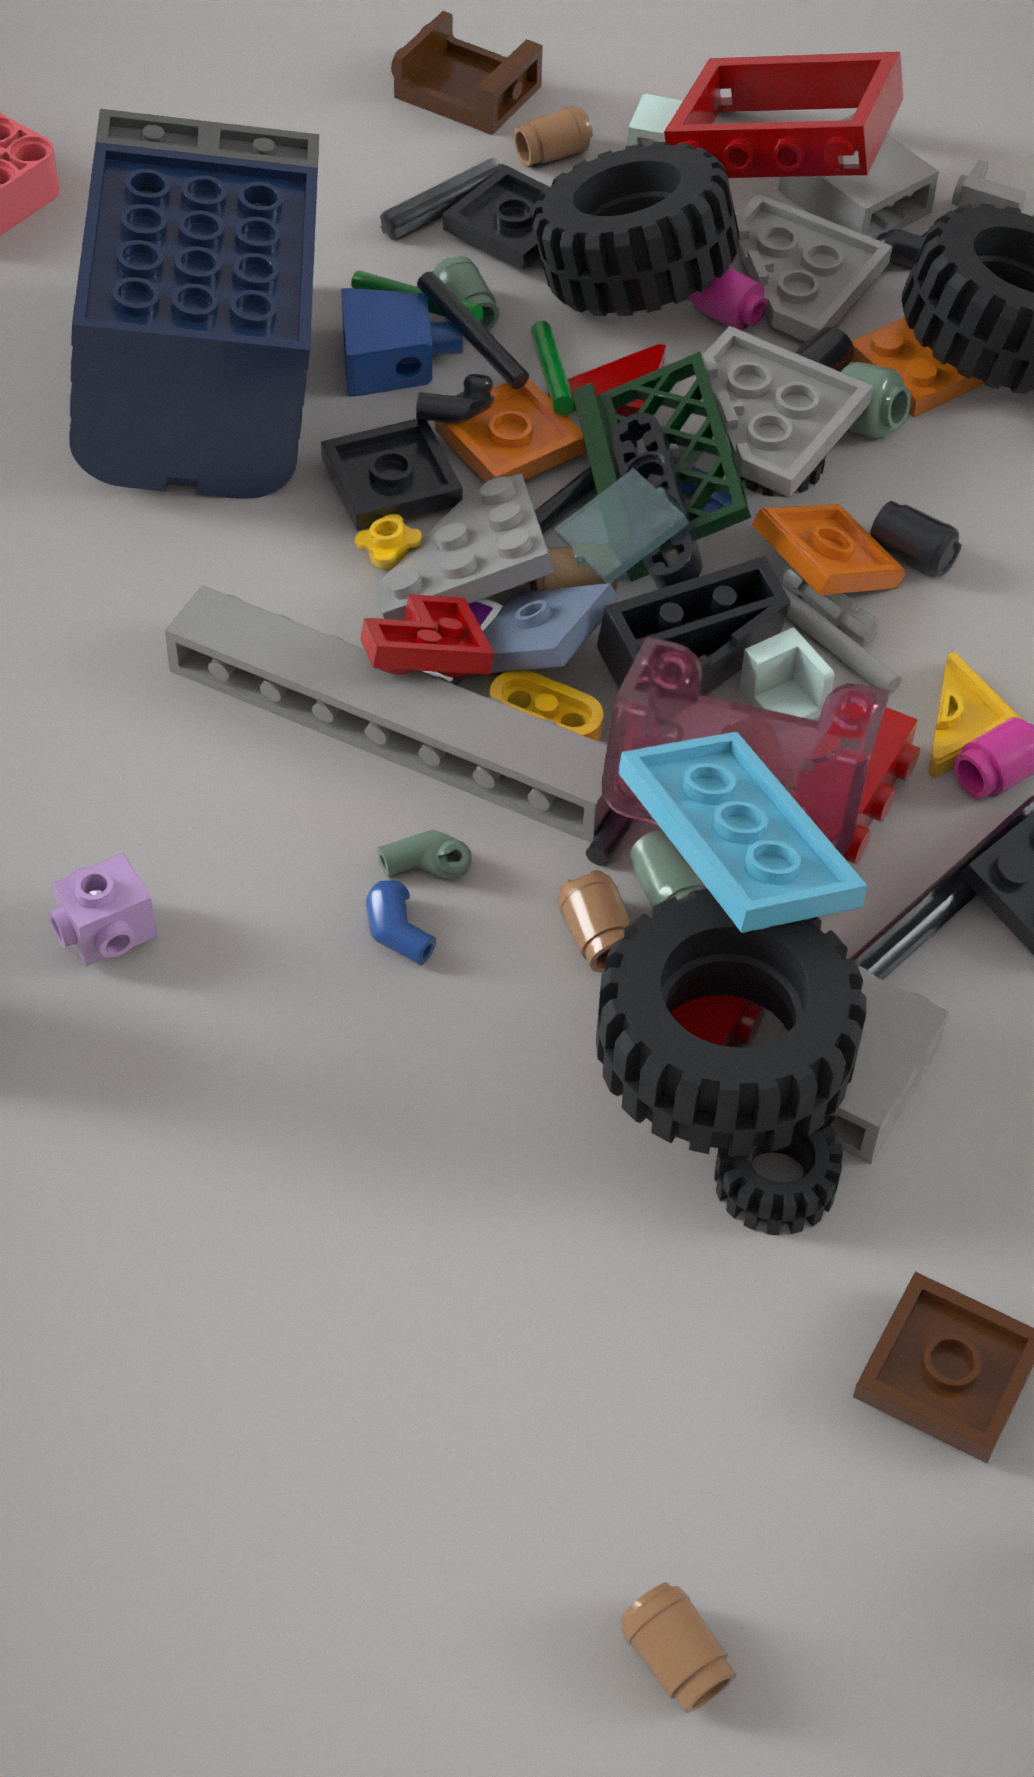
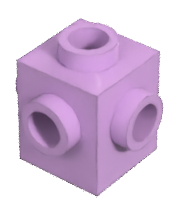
[49,853,157,967]

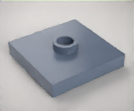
[483,583,618,673]

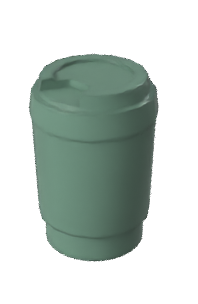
[433,256,499,331]
[630,829,707,910]

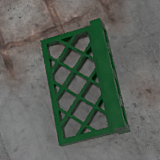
[572,351,752,582]

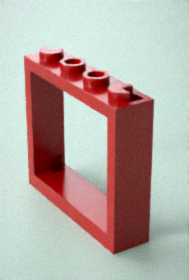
[664,51,904,178]

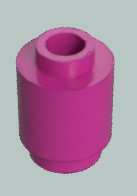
[688,267,767,331]
[954,717,1034,799]

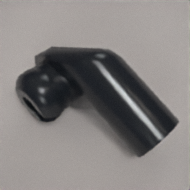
[876,229,928,269]
[416,374,495,424]

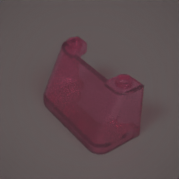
[601,637,890,855]

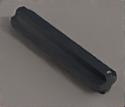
[380,158,504,240]

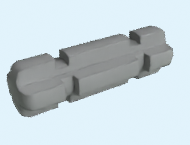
[782,568,879,647]

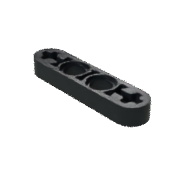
[612,413,702,589]

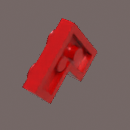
[360,594,495,678]

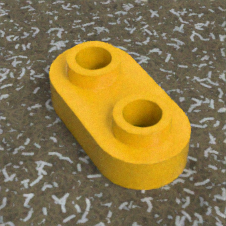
[490,670,604,741]

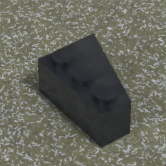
[596,556,791,740]

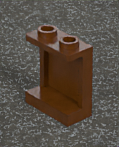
[391,11,543,135]

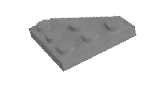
[736,193,893,341]
[702,326,873,498]
[376,473,555,620]

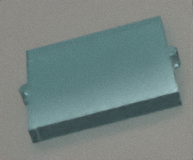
[554,468,689,584]

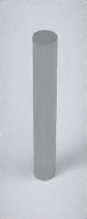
[780,583,901,696]

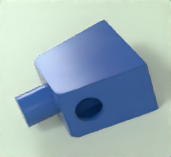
[341,288,463,397]

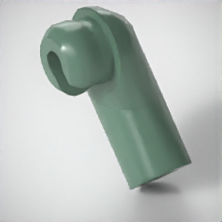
[377,830,472,879]

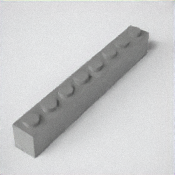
[165,585,626,843]

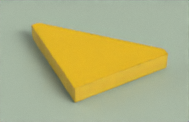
[928,651,1022,778]

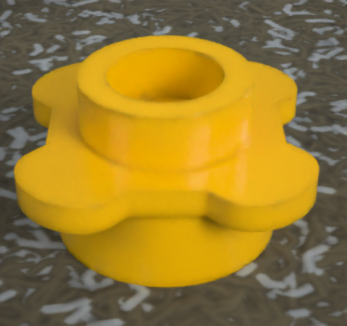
[355,514,423,569]

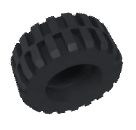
[532,142,740,317]
[901,204,1034,394]
[596,889,867,1156]

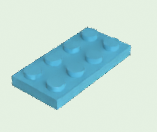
[618,731,867,933]

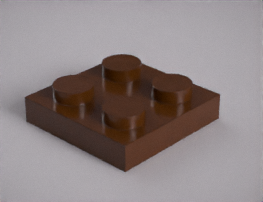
[853,1271,1034,1464]

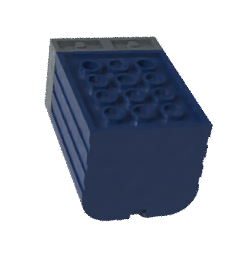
[69,109,319,499]

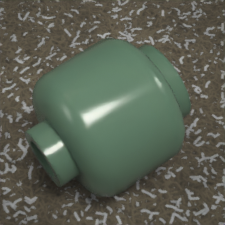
[841,362,911,438]

